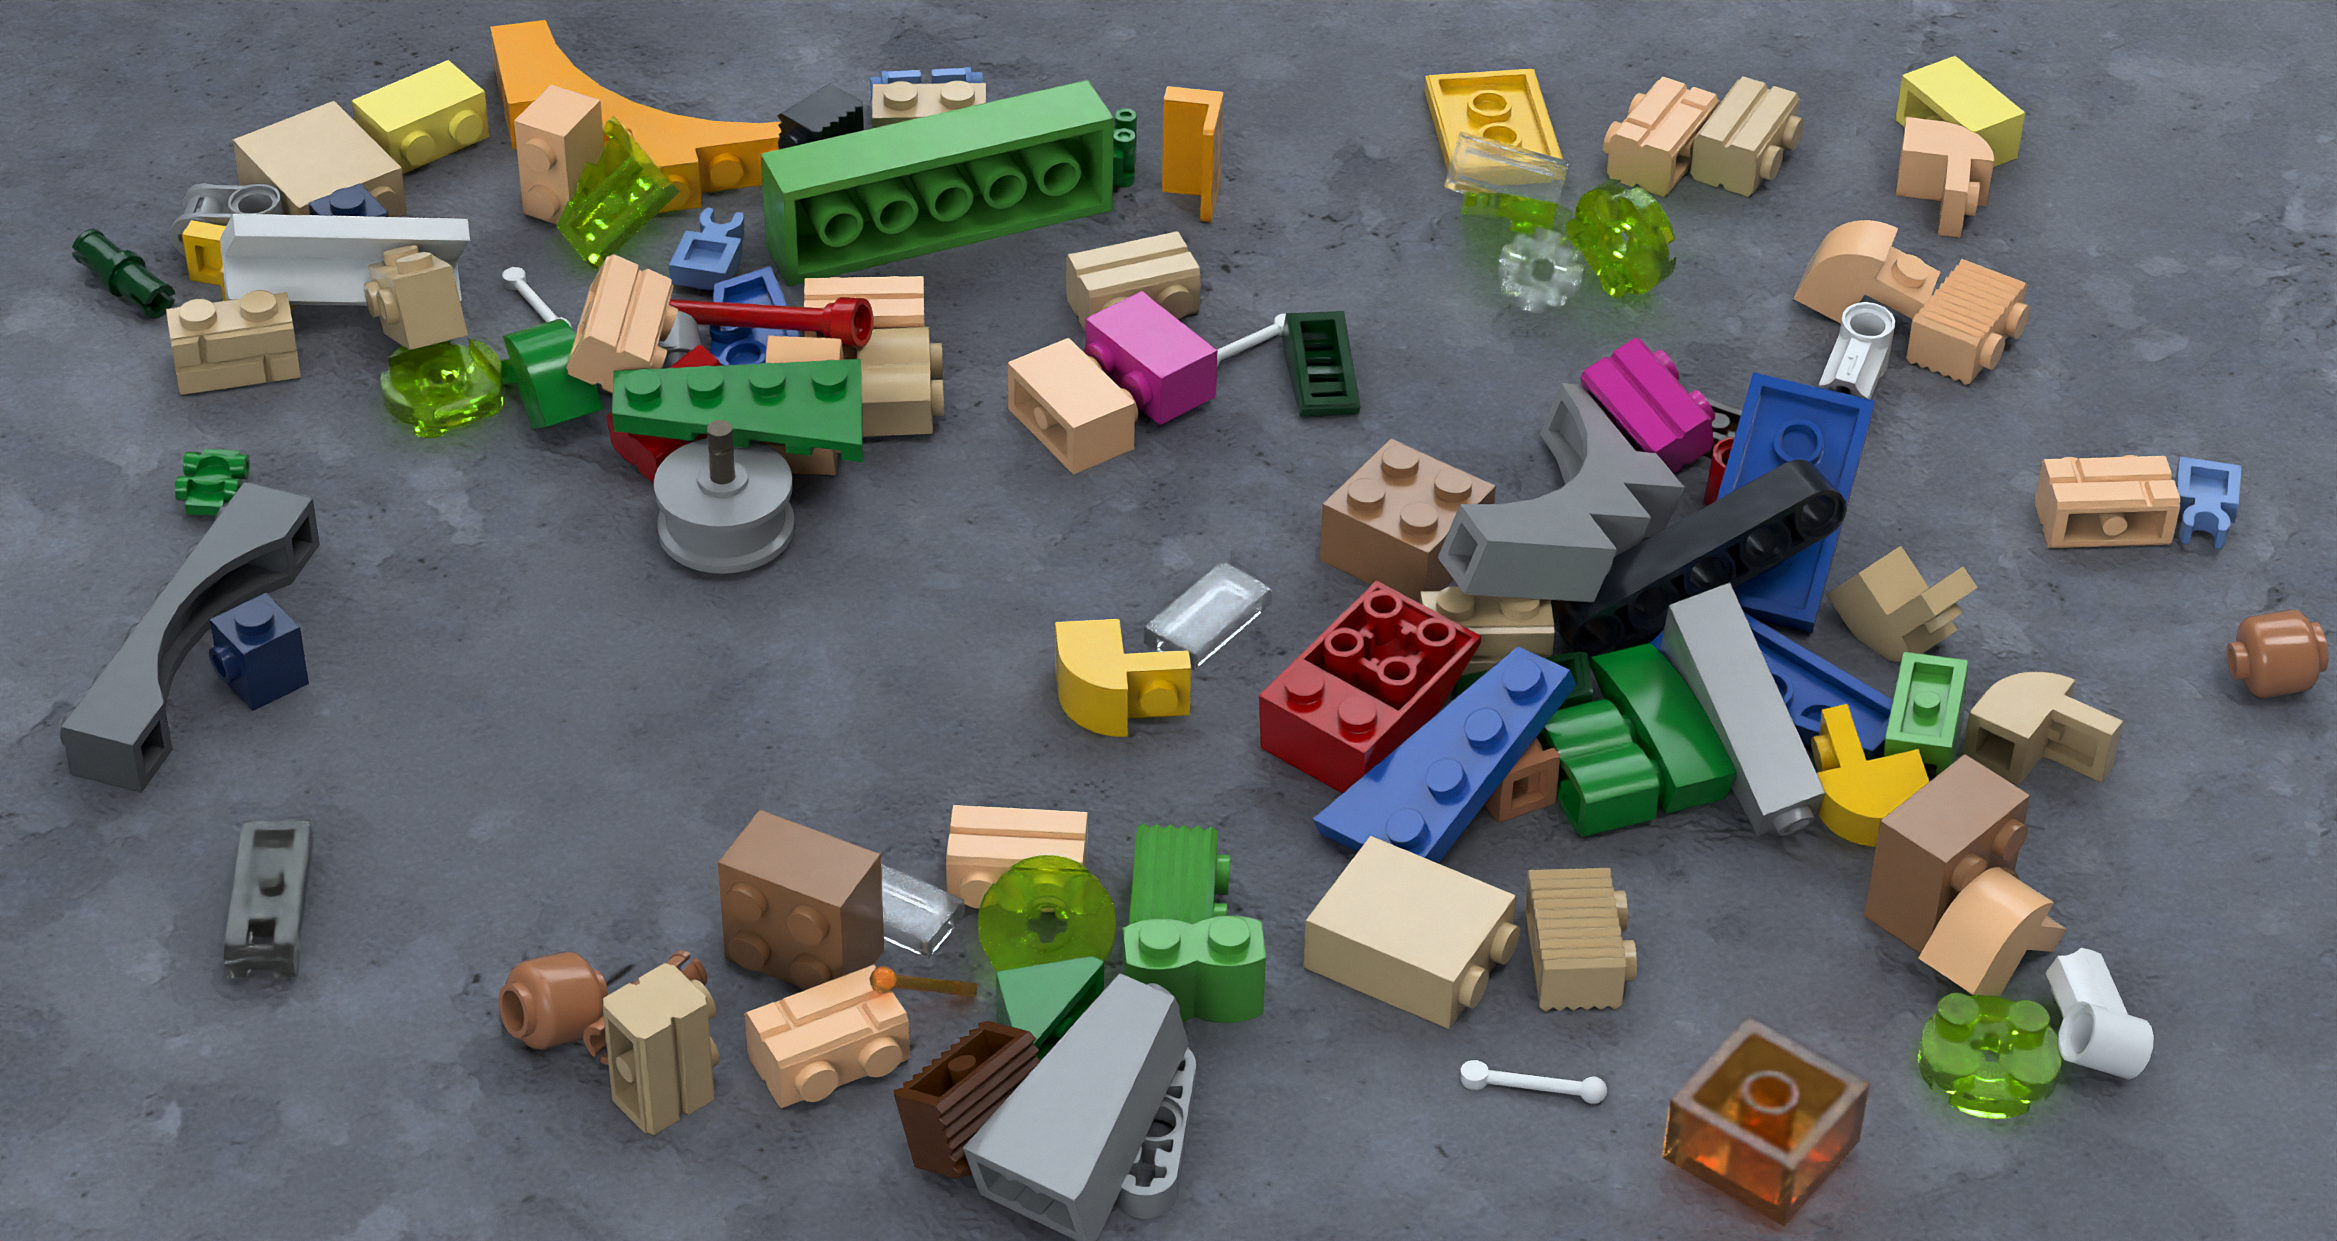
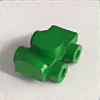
[1113,108,1137,188]
[175,449,250,516]

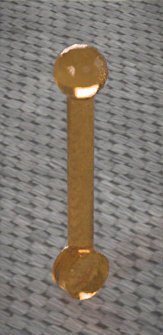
[869,966,978,997]

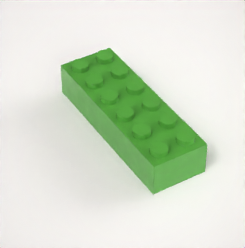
[761,80,1114,287]

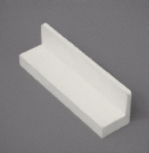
[220,214,470,306]

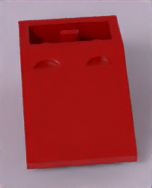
[1259,580,1481,794]

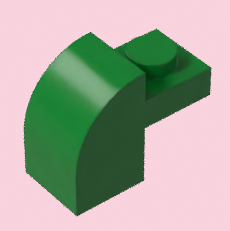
[495,319,603,429]

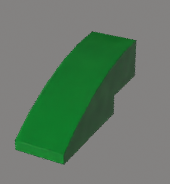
[1589,643,1737,814]

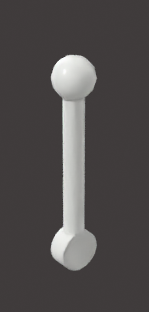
[502,267,572,328]
[1217,314,1286,367]
[1460,1060,1607,1104]

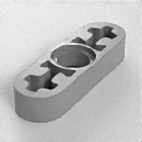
[1115,1048,1196,1219]

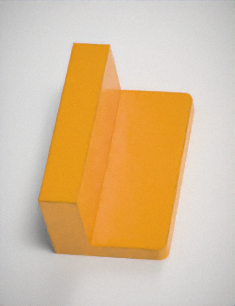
[1162,86,1224,223]

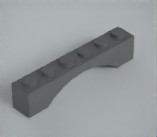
[60,481,320,793]

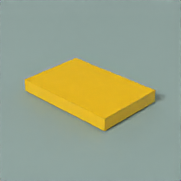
[1424,69,1566,191]

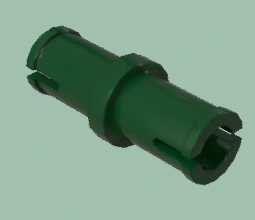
[72,229,175,319]

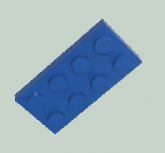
[1717,372,1875,633]

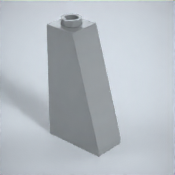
[1660,583,1825,836]
[963,973,1189,1241]

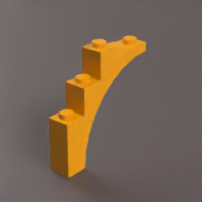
[490,20,782,215]

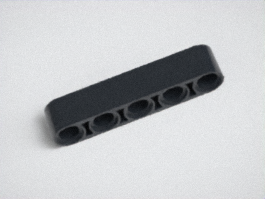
[1551,459,1847,662]

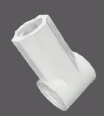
[1818,302,1895,400]
[2046,948,2154,1080]

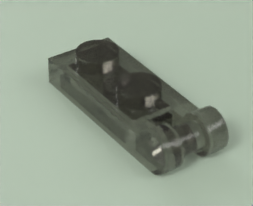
[224,820,313,979]

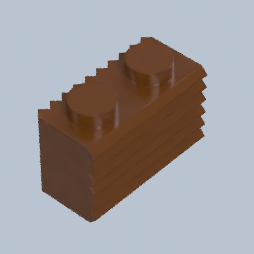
[894,1021,1041,1179]

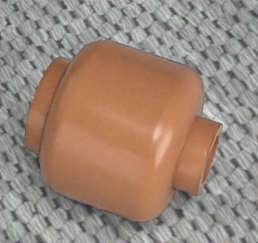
[2226,609,2329,698]
[498,951,608,1050]

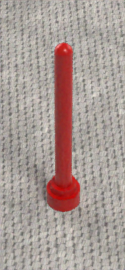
[669,297,874,347]

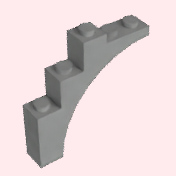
[1438,383,1684,602]

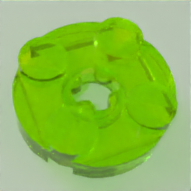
[1566,179,1676,298]
[380,338,504,438]
[978,855,1117,972]
[1918,993,2062,1118]

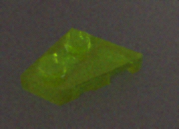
[556,116,680,270]
[1460,192,1573,242]

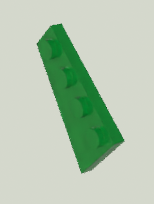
[612,359,863,462]

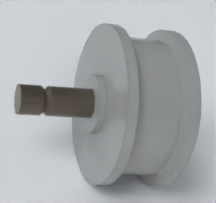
[654,420,795,574]

